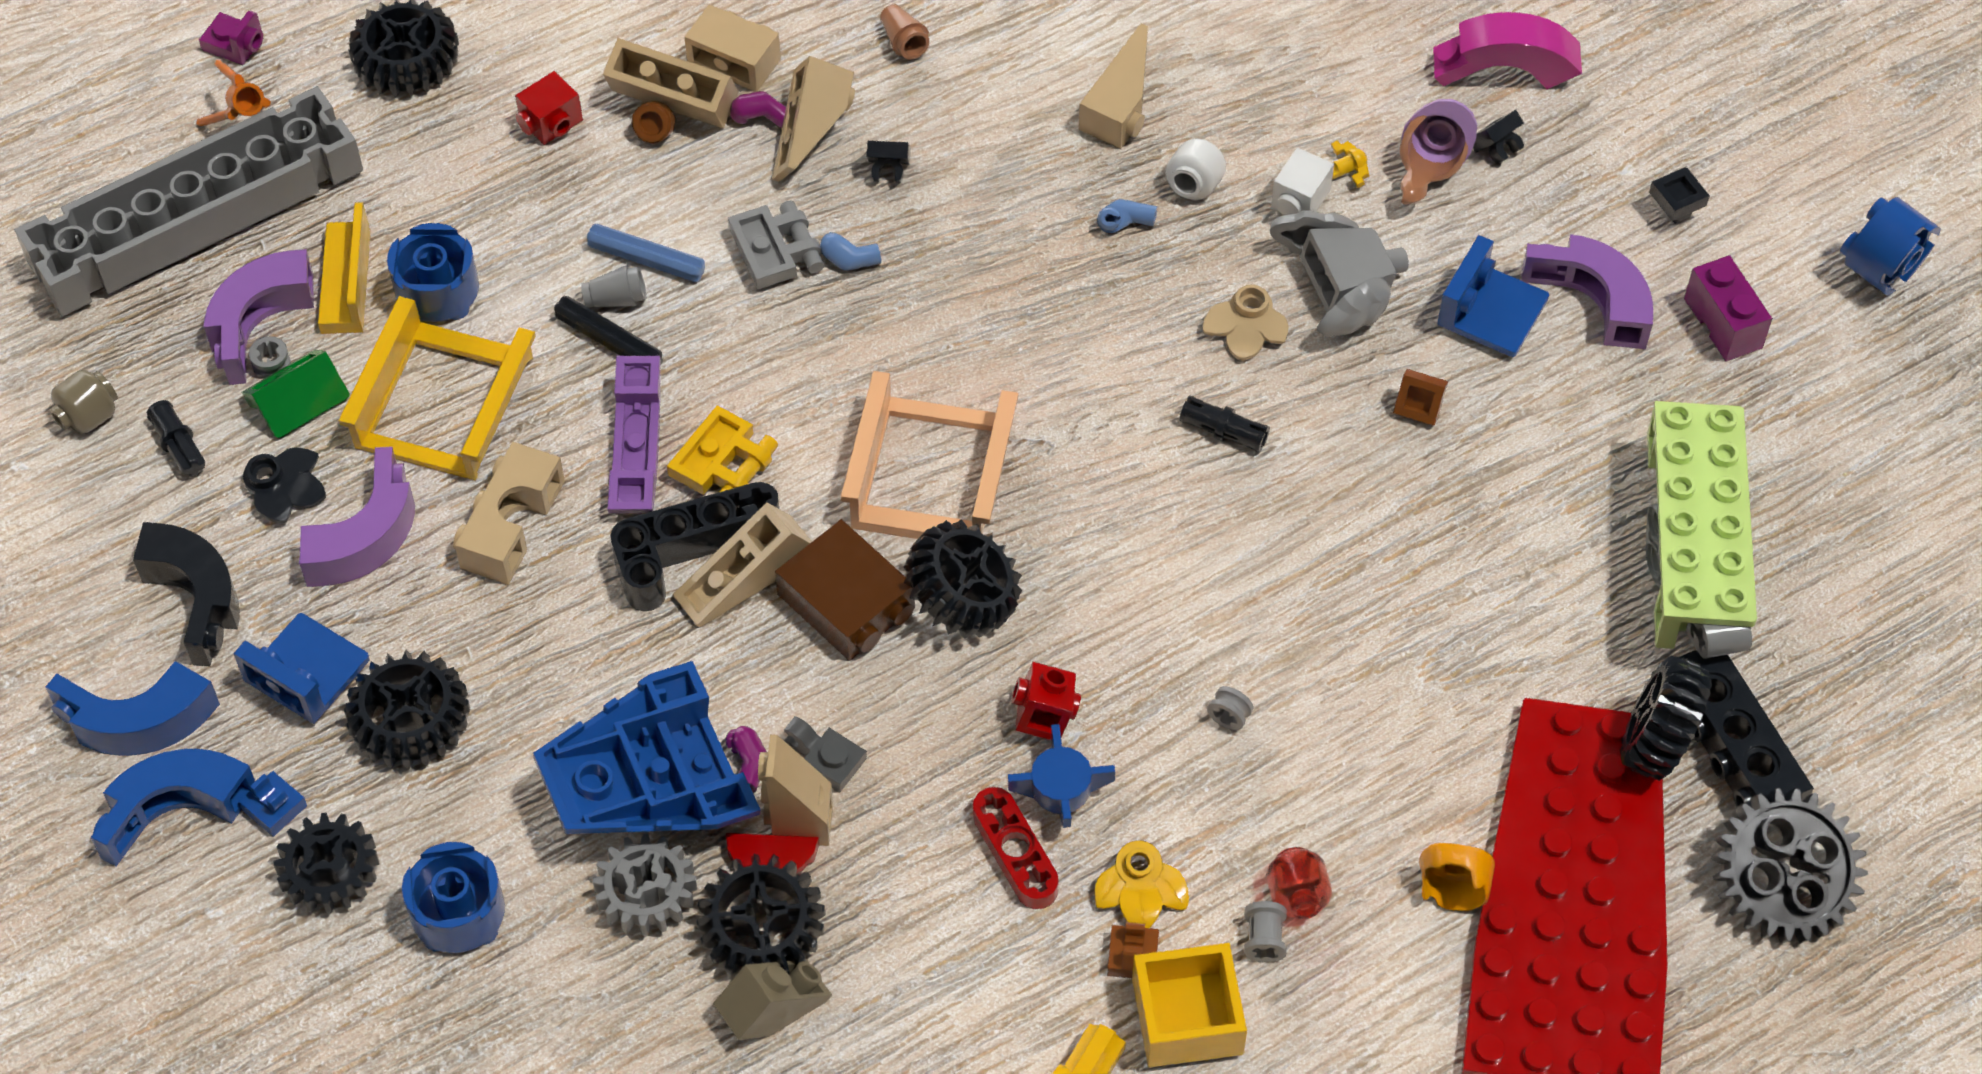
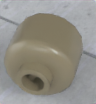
[49,370,118,434]

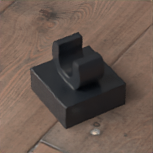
[1473,110,1524,164]
[866,140,911,183]
[1649,166,1710,224]

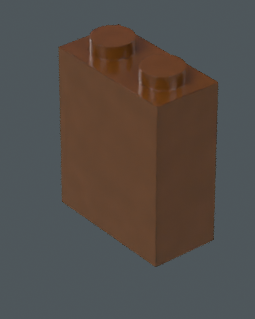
[775,519,915,661]

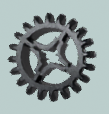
[348,0,459,98]
[903,519,1023,639]
[344,650,470,770]
[1620,655,1712,781]
[696,853,826,975]

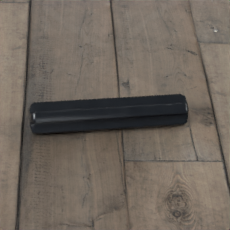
[554,296,663,366]

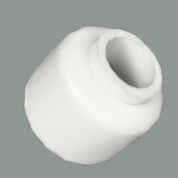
[1166,138,1226,200]

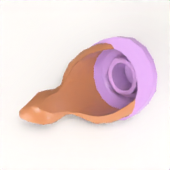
[1400,99,1478,205]

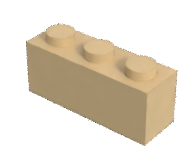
[602,38,739,129]

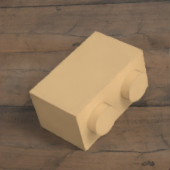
[684,4,781,92]

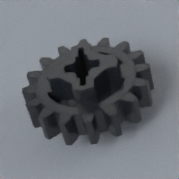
[273,813,380,914]

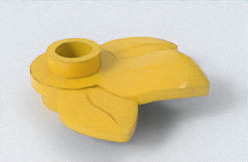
[1094,840,1189,928]

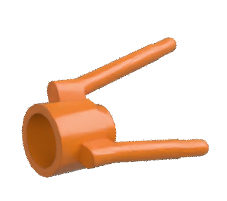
[196,60,271,126]

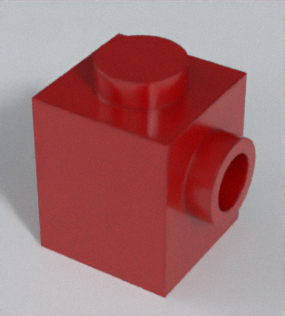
[515,71,583,145]

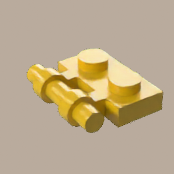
[667,405,778,495]

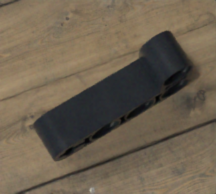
[610,482,779,612]

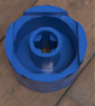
[1840,197,1941,296]
[387,223,479,322]
[402,842,505,953]

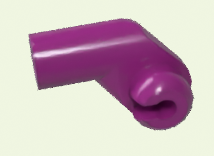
[730,91,786,128]
[725,726,767,793]

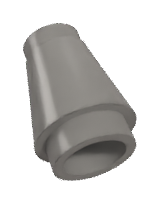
[581,265,647,308]

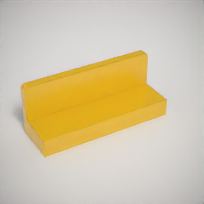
[318,202,371,334]

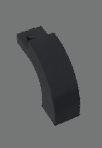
[133,522,240,667]

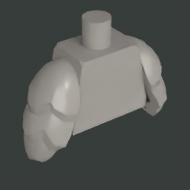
[1270,210,1409,337]

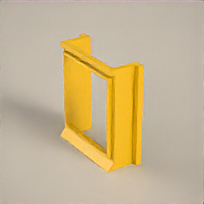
[339,296,536,481]

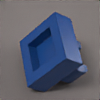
[238,771,307,837]

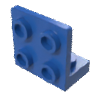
[1437,235,1549,357]
[233,613,370,724]

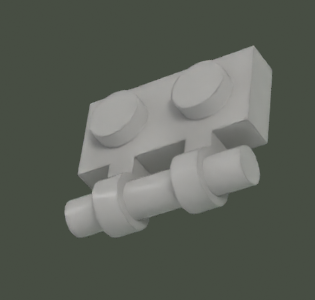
[728,201,824,290]

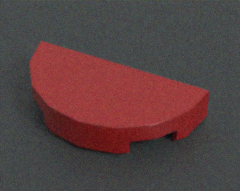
[726,833,819,874]

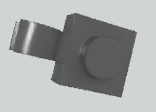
[784,716,867,793]

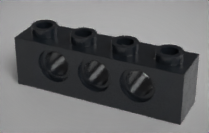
[1679,650,1814,825]

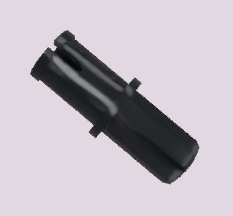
[146,400,205,477]

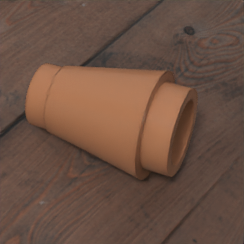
[880,4,930,59]

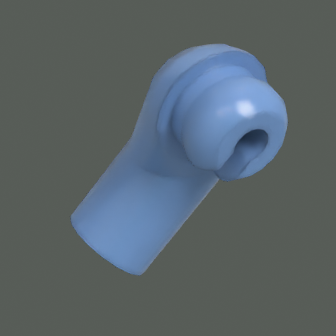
[1097,199,1158,233]
[820,232,881,271]

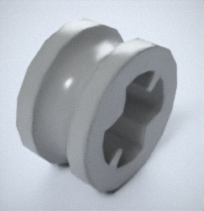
[248,336,291,379]
[1207,686,1254,730]

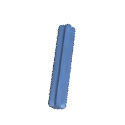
[587,224,705,282]

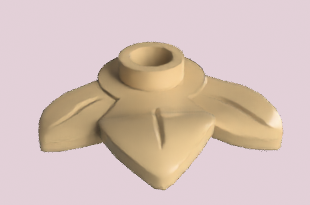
[1203,284,1289,360]

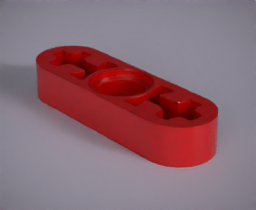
[973,787,1059,909]

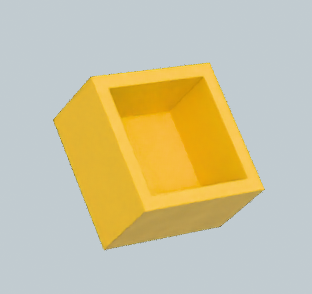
[1132,942,1247,1068]

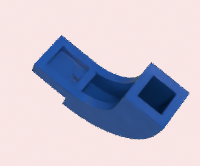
[45,661,220,756]
[91,749,255,867]

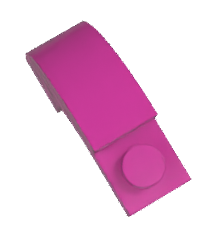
[1433,12,1582,89]

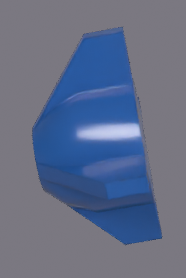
[1008,724,1115,828]

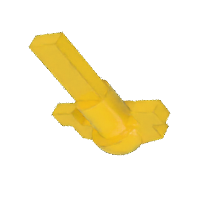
[1331,140,1370,188]

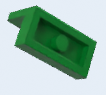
[242,349,350,438]

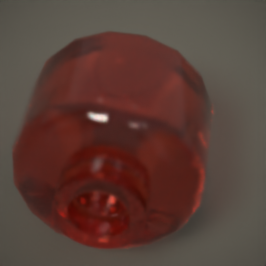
[1266,847,1332,919]

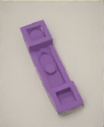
[608,356,661,513]

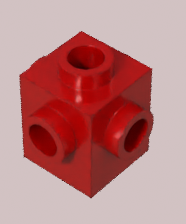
[1011,662,1081,740]

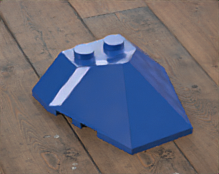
[533,661,761,834]

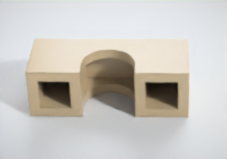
[453,441,565,585]

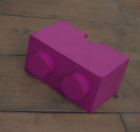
[1684,255,1773,362]

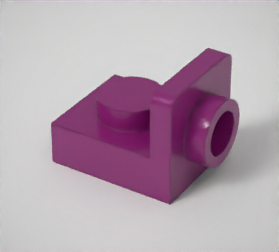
[199,10,264,66]

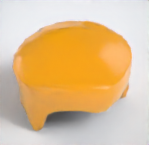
[1419,843,1495,911]

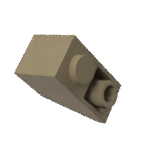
[713,959,832,1040]

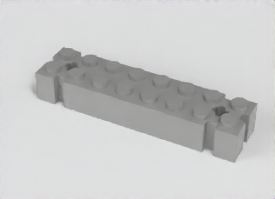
[14,86,364,317]

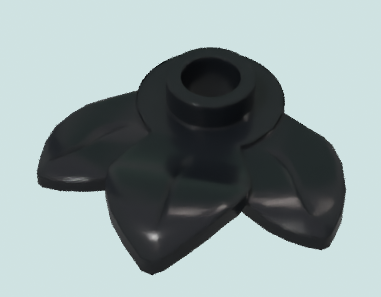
[243,448,327,523]

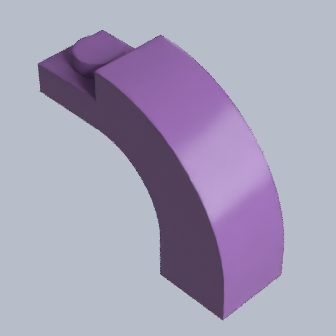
[1521,234,1653,349]
[204,249,314,385]
[299,447,416,587]

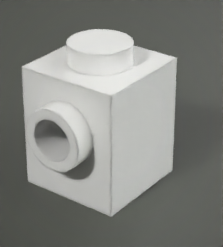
[1271,147,1334,215]

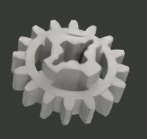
[593,834,697,936]

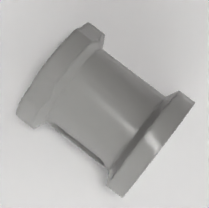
[1244,901,1287,962]

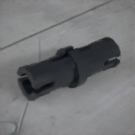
[1179,395,1270,453]

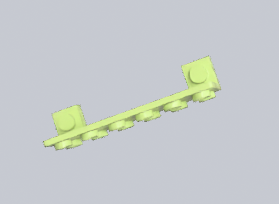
[1647,401,1757,649]

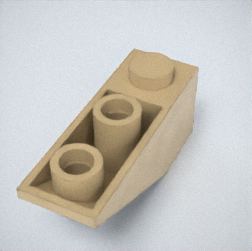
[758,734,833,846]

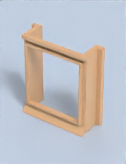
[841,371,1018,539]

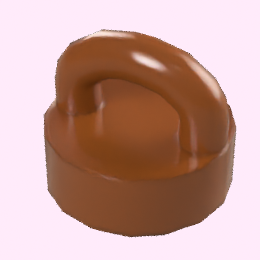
[632,101,676,143]

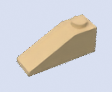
[1079,23,1148,149]
[772,56,855,182]
[672,503,812,627]

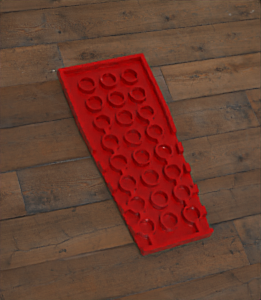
[1461,698,1668,1074]

